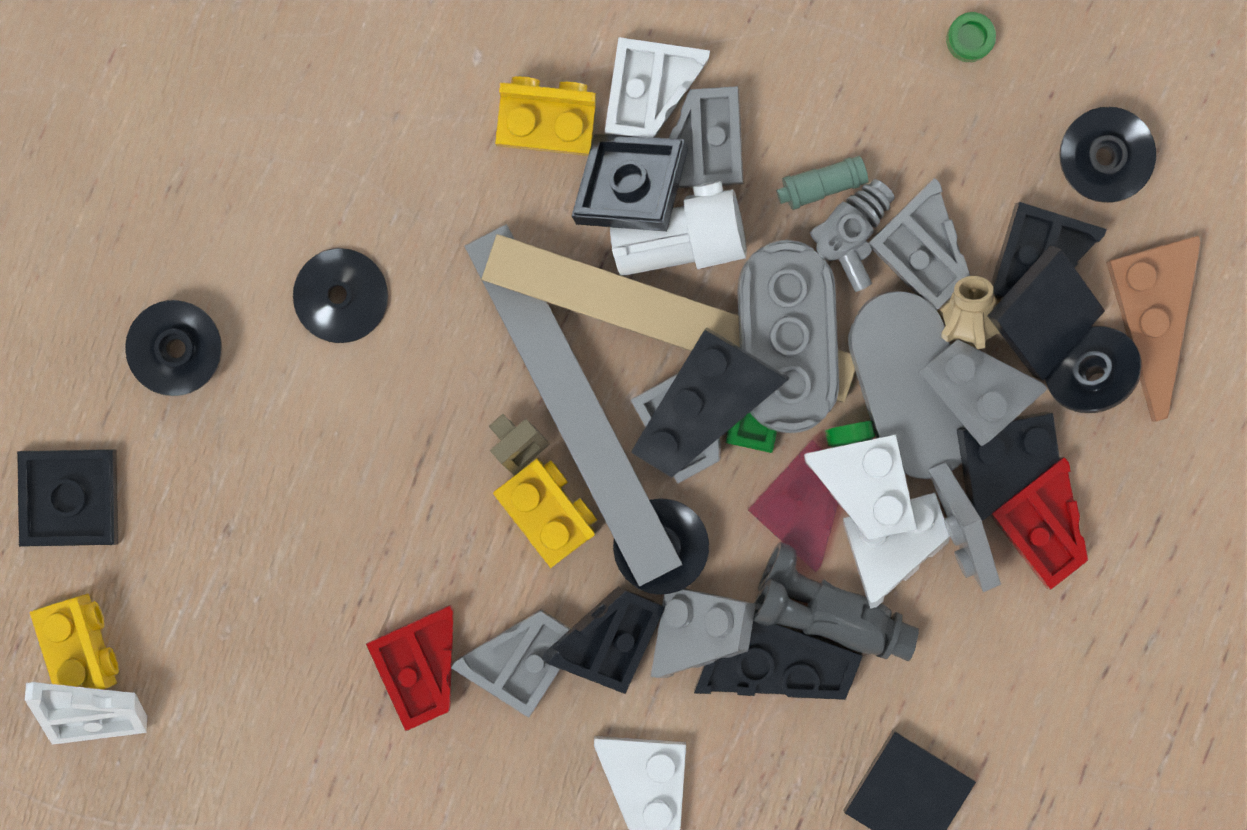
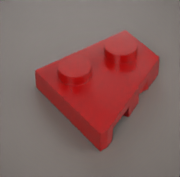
[990,457,1089,590]
[366,605,454,732]

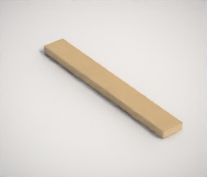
[481,234,855,402]

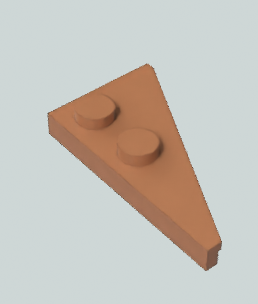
[1106,236,1201,422]

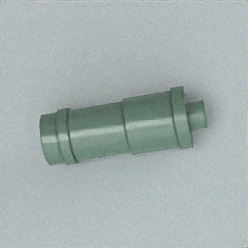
[776,156,868,210]

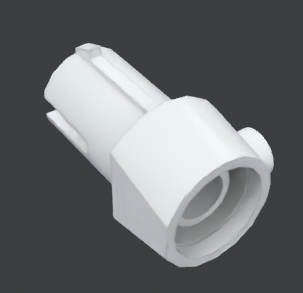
[610,181,747,276]

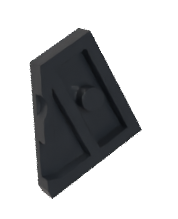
[991,202,1107,299]
[957,412,1060,521]
[542,586,665,694]

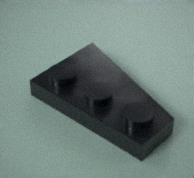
[631,327,789,477]
[694,621,863,700]

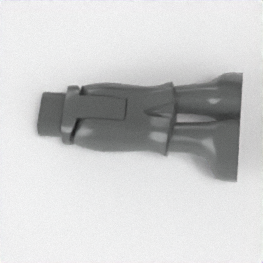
[753,542,919,661]

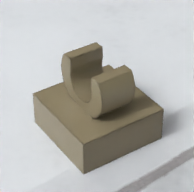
[489,414,550,475]

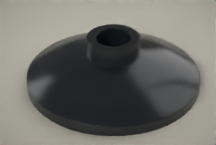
[1059,107,1156,203]
[293,248,388,343]
[125,300,222,396]
[1045,326,1142,413]
[613,498,709,595]

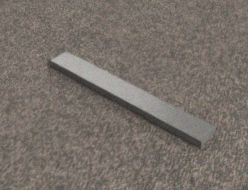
[464,224,683,587]

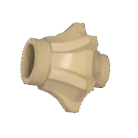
[937,276,1001,349]

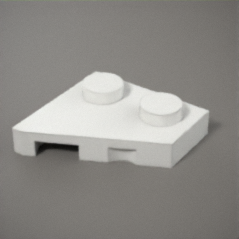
[605,37,710,138]
[804,435,917,540]
[843,493,950,609]
[25,682,147,745]
[594,736,686,830]

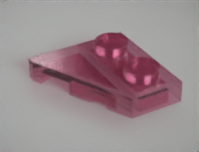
[747,440,838,572]

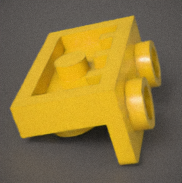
[495,76,596,156]
[493,458,598,569]
[29,593,119,690]

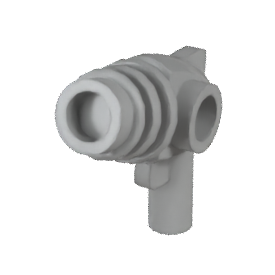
[810,179,895,292]

